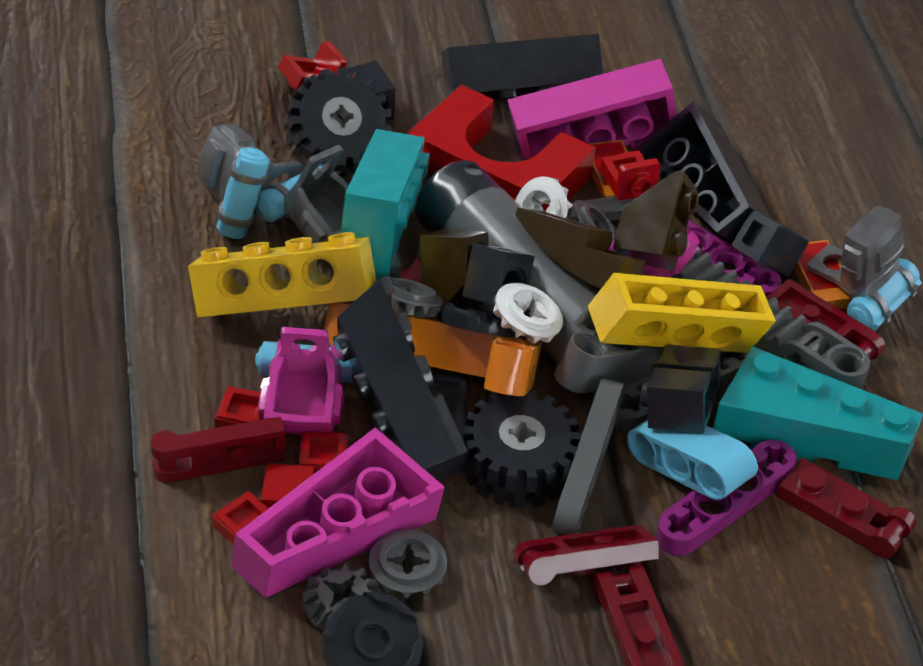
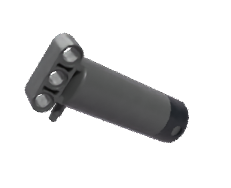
[415,160,665,393]

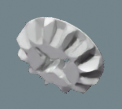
[516,177,573,218]
[493,283,563,344]

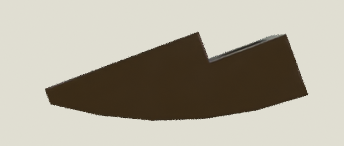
[515,207,646,288]

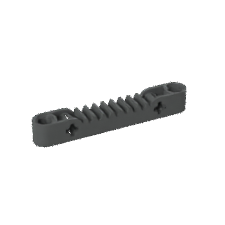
[671,246,870,390]

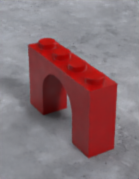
[407,84,596,212]

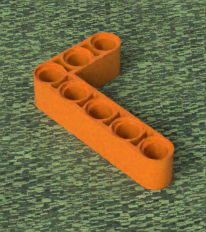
[324,301,542,396]

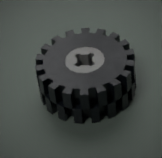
[284,68,392,177]
[463,390,581,508]

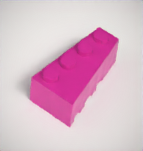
[508,58,676,159]
[231,427,445,598]

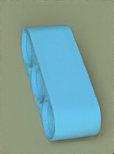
[627,419,758,500]

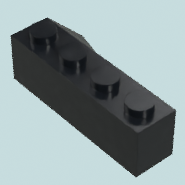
[441,34,604,100]
[634,101,771,244]
[333,275,467,481]

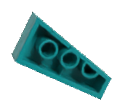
[341,129,430,281]
[713,346,923,480]

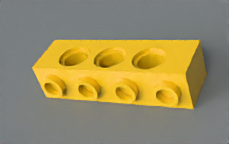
[188,232,377,318]
[587,273,776,353]

